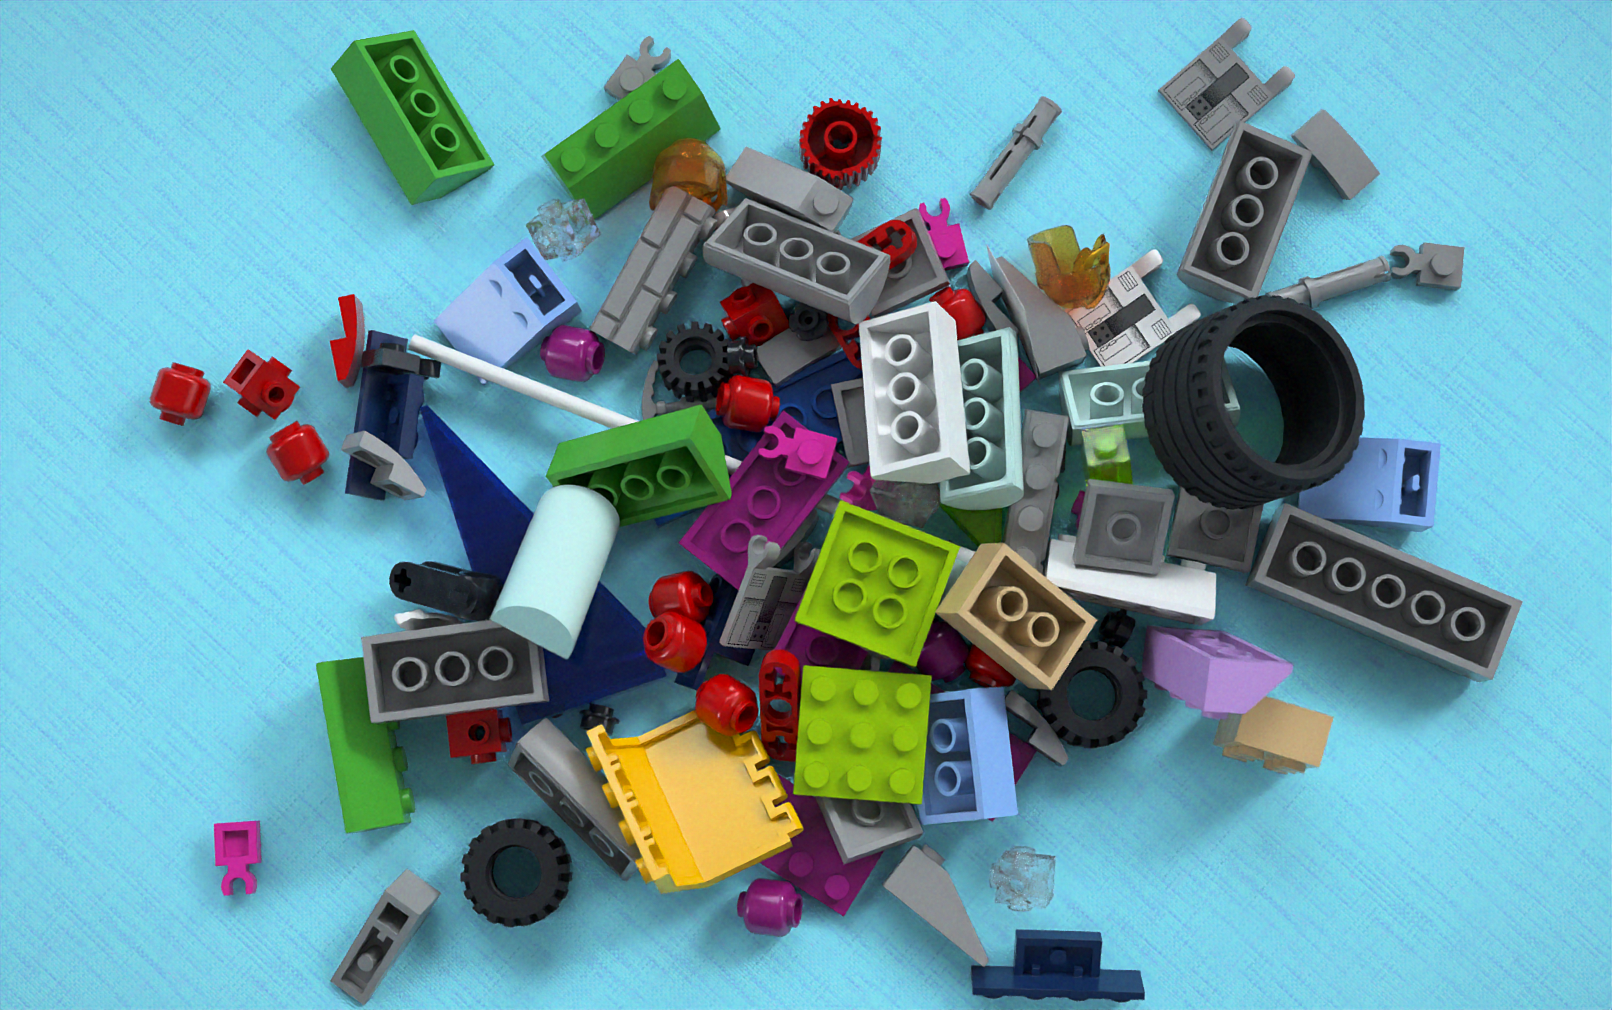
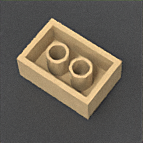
[935,543,1097,690]
[1213,696,1334,775]

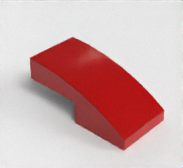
[330,294,365,388]

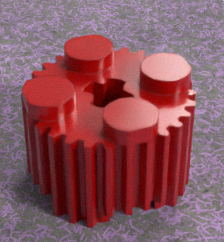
[799,98,882,190]

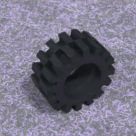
[657,321,733,403]

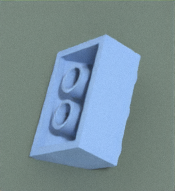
[918,687,1018,825]

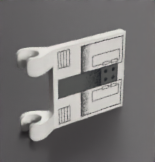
[1064,250,1201,367]

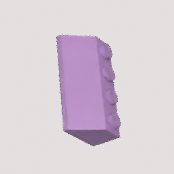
[1141,626,1293,719]

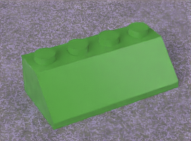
[330,30,495,205]
[541,59,721,223]
[546,404,732,527]
[315,657,415,834]

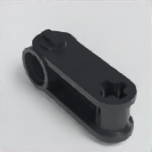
[389,561,504,621]

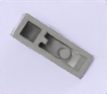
[724,147,853,234]
[996,256,1089,380]
[882,844,989,967]
[330,869,441,1005]

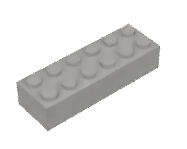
[1245,503,1523,682]

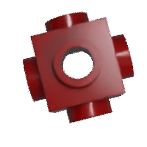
[720,283,790,347]
[223,349,300,420]
[446,709,512,764]

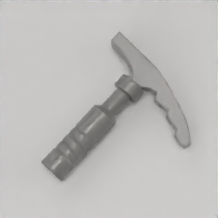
[642,360,717,420]

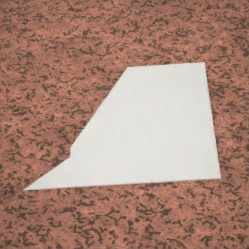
[986,244,1040,386]

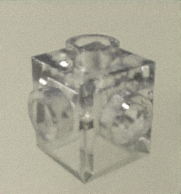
[525,198,601,261]
[869,480,941,528]
[989,846,1056,911]

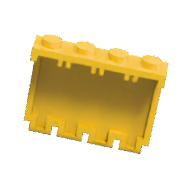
[585,710,804,894]

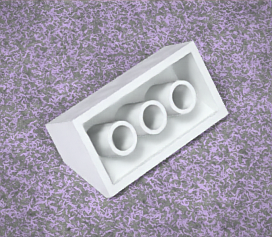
[859,301,970,484]
[1042,534,1216,626]

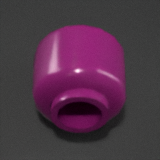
[540,325,605,382]
[916,618,969,683]
[737,878,803,937]

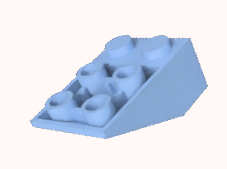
[434,237,582,386]
[1298,437,1441,532]

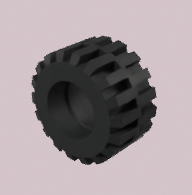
[1036,641,1147,748]
[460,819,573,927]

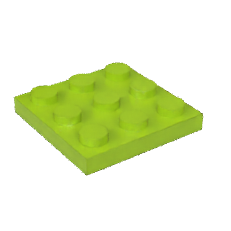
[794,500,960,667]
[793,665,932,804]

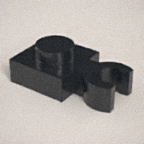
[361,343,441,380]

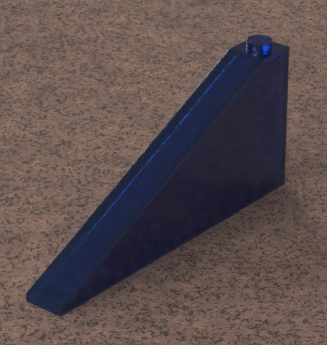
[420,404,669,726]

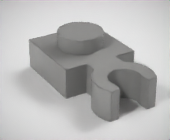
[604,36,671,100]
[1388,243,1465,291]

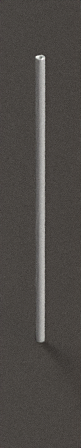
[409,335,975,563]

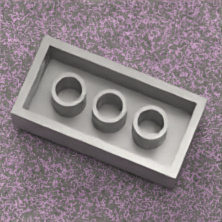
[361,620,549,724]

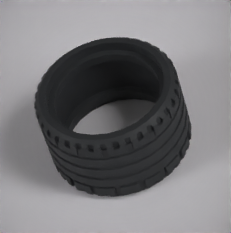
[1142,295,1365,510]

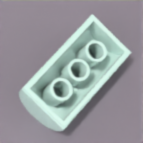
[940,327,1024,510]
[1059,357,1240,446]
[490,485,620,659]

